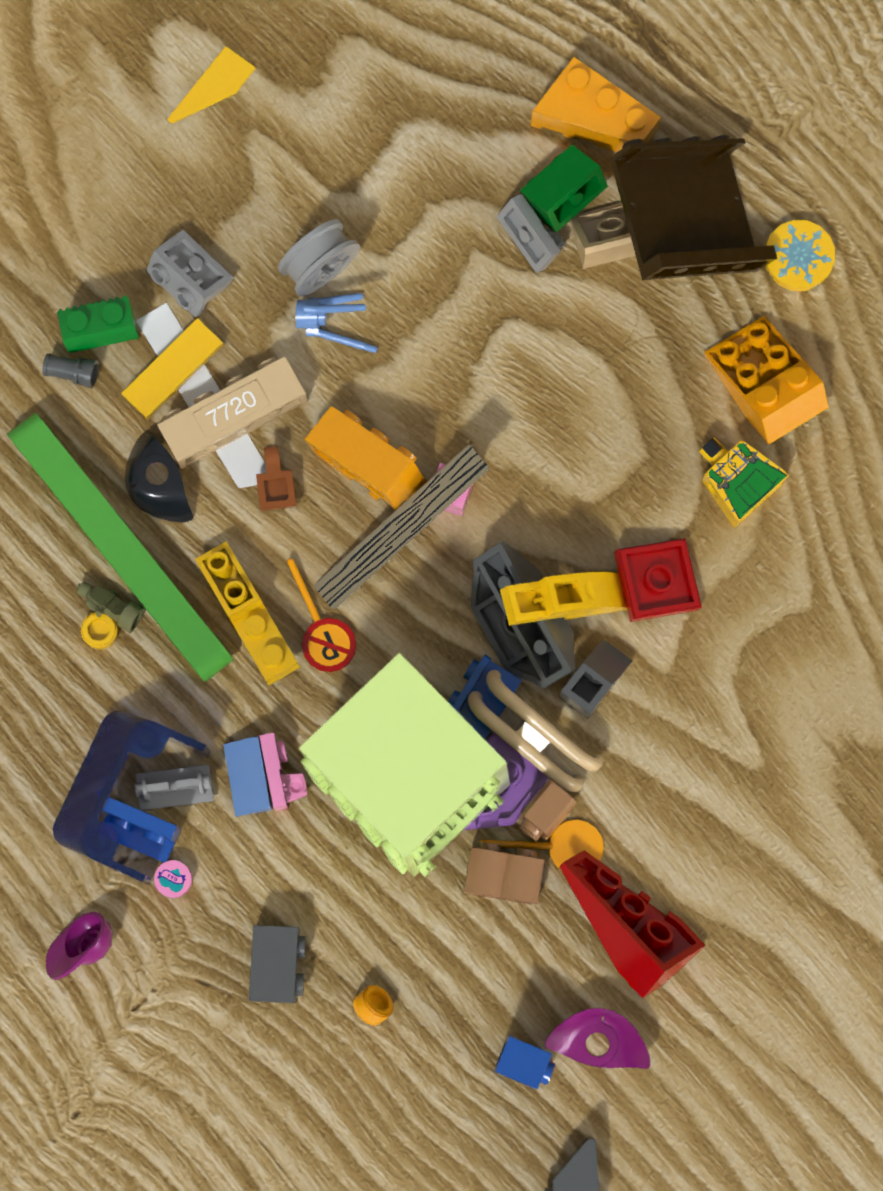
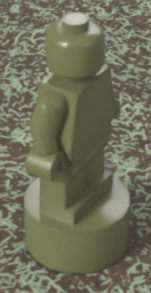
[76,582,145,633]

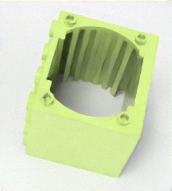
[299,653,510,877]

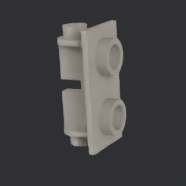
[135,765,214,810]

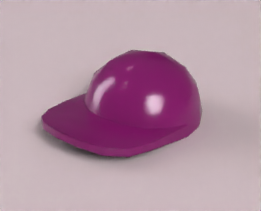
[46,912,112,980]

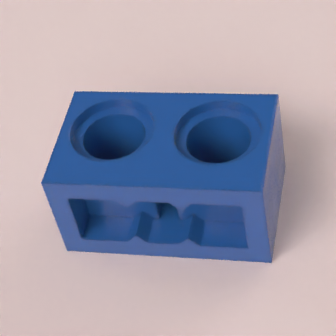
[494,1036,555,1090]

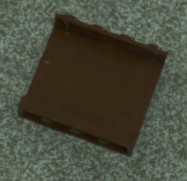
[610,135,778,280]

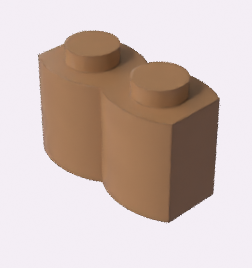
[518,779,577,842]
[463,842,545,905]

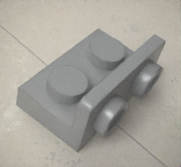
[146,230,233,317]

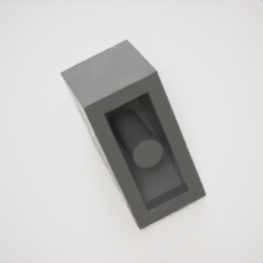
[545,1138,599,1191]

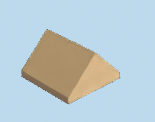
[569,203,636,269]

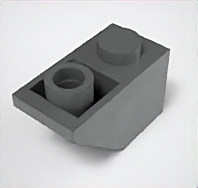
[559,639,632,719]

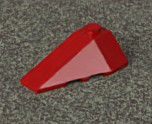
[560,850,705,999]

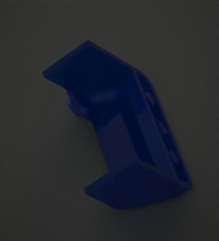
[53,711,211,886]

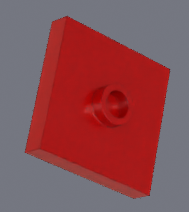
[614,538,702,622]

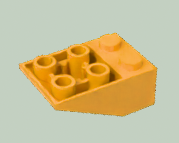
[704,316,829,445]

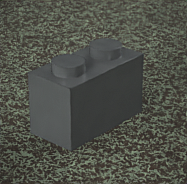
[249,925,306,1004]

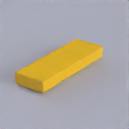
[121,318,224,420]

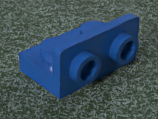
[447,655,522,740]
[99,797,181,863]

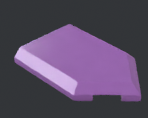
[464,732,560,830]

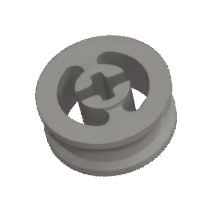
[278,219,360,296]

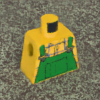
[699,437,789,528]

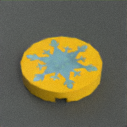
[765,220,835,291]

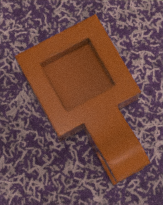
[256,446,297,512]

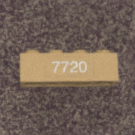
[157,356,307,469]

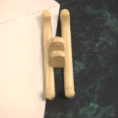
[468,670,603,792]

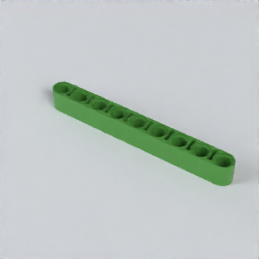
[7,412,234,682]

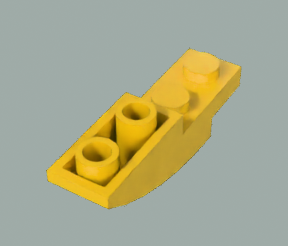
[195,541,300,686]
[500,572,627,626]

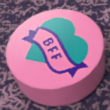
[154,860,192,898]

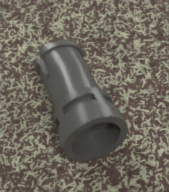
[42,353,99,388]

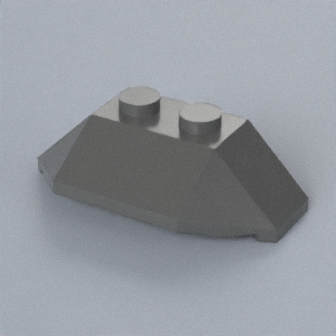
[471,541,575,688]

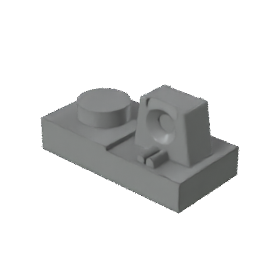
[497,193,566,274]

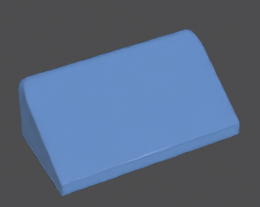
[223,736,272,817]

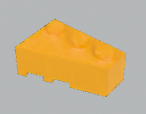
[530,57,661,152]
[304,406,427,511]

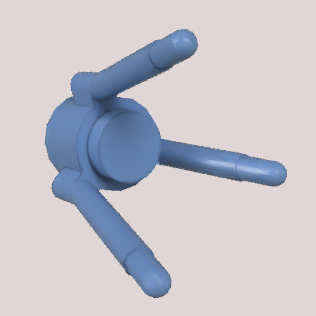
[296,293,378,353]

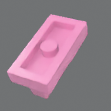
[259,733,308,811]

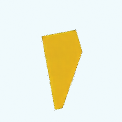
[167,46,256,124]

